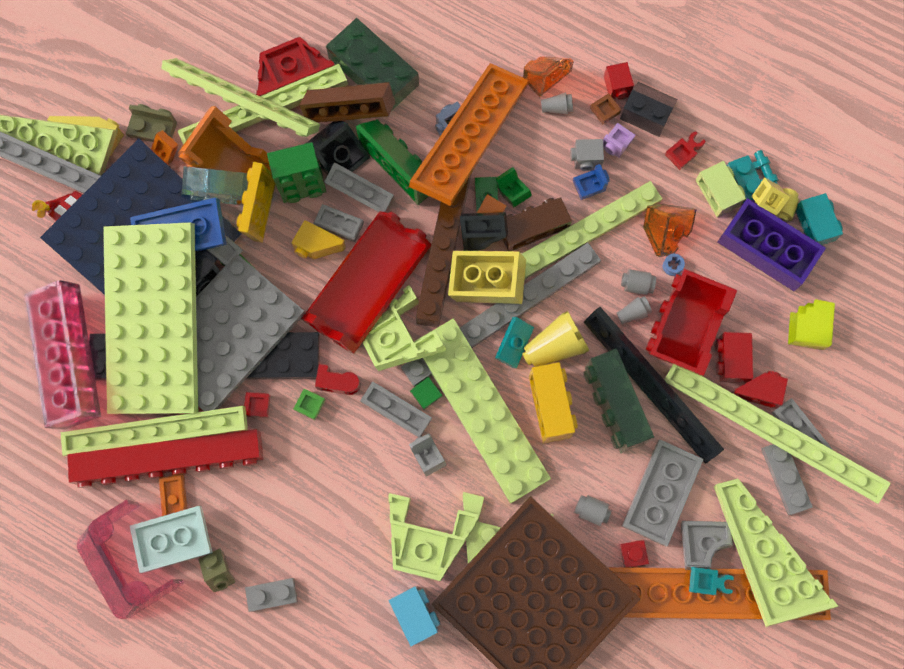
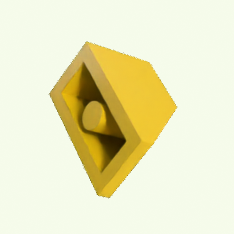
[291,220,346,259]

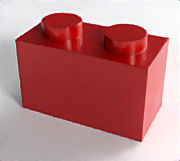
[715,332,753,383]

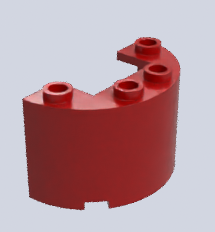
[645,269,737,377]

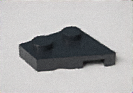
[460,212,508,251]

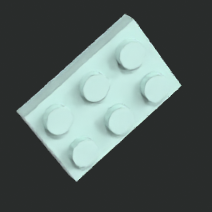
[130,506,213,573]

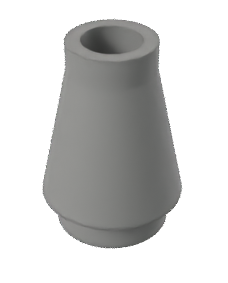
[541,92,573,114]
[616,296,653,325]

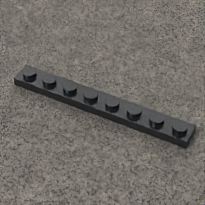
[584,307,724,464]

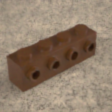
[299,82,395,123]

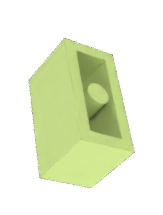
[696,161,746,217]

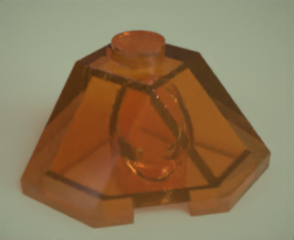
[523,56,574,97]
[643,204,697,257]

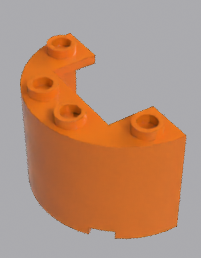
[178,106,271,205]

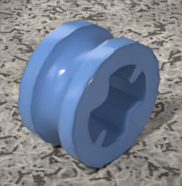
[662,253,685,276]

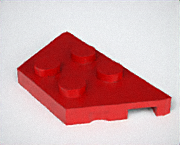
[256,37,334,96]

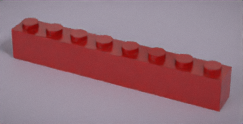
[67,429,263,488]

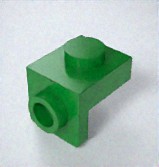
[495,167,532,208]

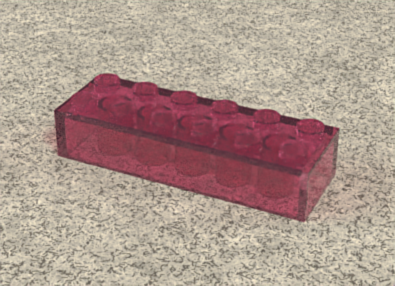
[25,280,101,429]

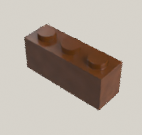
[503,197,572,251]

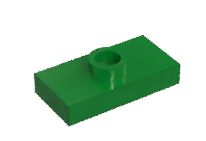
[475,177,498,213]

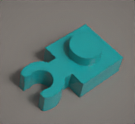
[689,567,734,595]

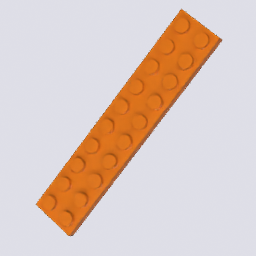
[608,567,831,620]

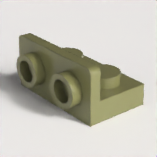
[126,104,177,142]

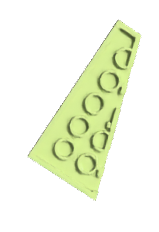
[0,115,118,176]
[714,479,838,627]

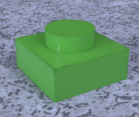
[293,389,325,420]

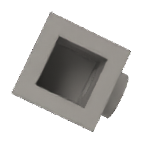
[570,139,604,171]

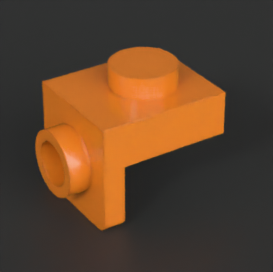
[150,130,179,165]

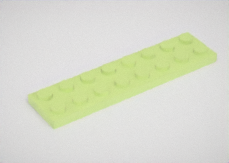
[414,318,551,503]

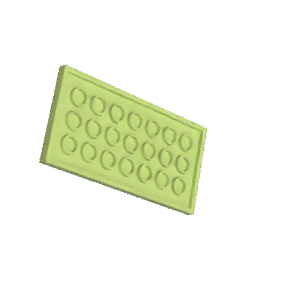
[104,223,198,414]

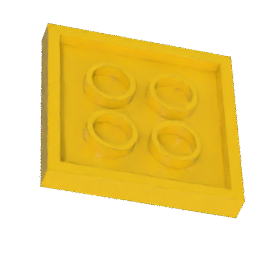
[237,162,276,243]

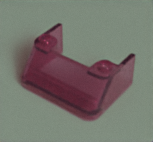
[77,499,184,619]

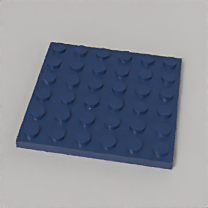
[40,138,241,295]

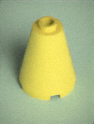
[522,311,590,367]

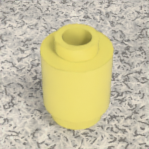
[772,188,799,223]

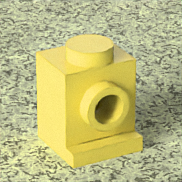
[752,177,791,215]

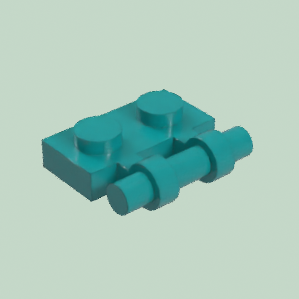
[726,150,779,203]

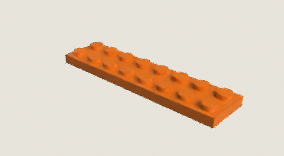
[409,63,529,206]

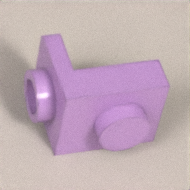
[603,123,635,158]

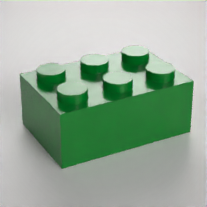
[267,142,327,203]

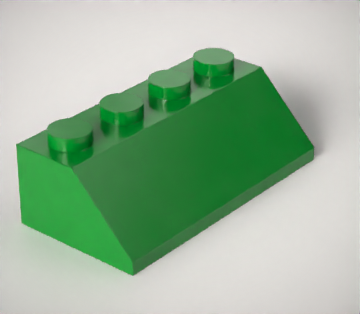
[356,119,429,205]

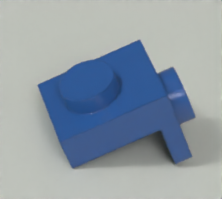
[573,164,610,200]

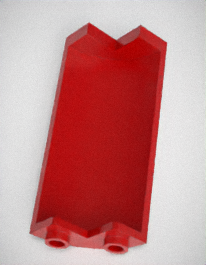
[301,211,431,354]

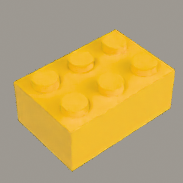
[529,362,578,444]

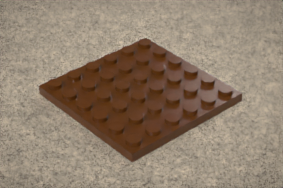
[431,496,641,669]

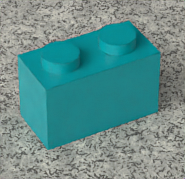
[795,193,843,245]

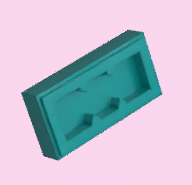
[495,317,534,368]

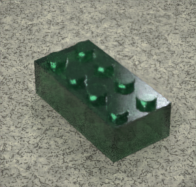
[326,18,419,111]
[583,349,654,453]

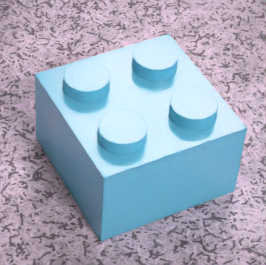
[388,586,440,647]

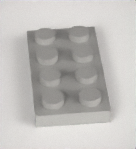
[622,439,703,547]

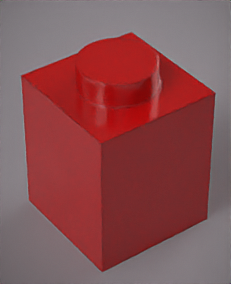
[604,62,634,100]

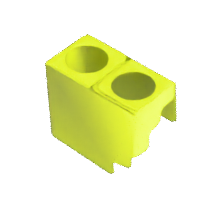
[788,299,835,350]

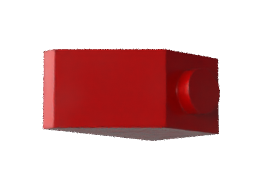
[731,371,788,409]

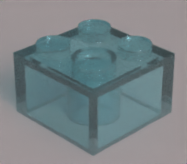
[182,166,248,205]

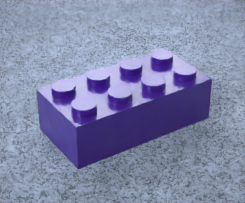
[717,198,826,292]

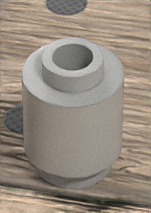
[621,269,656,295]
[574,495,612,526]

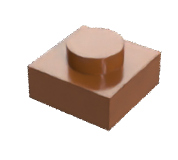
[590,93,621,125]

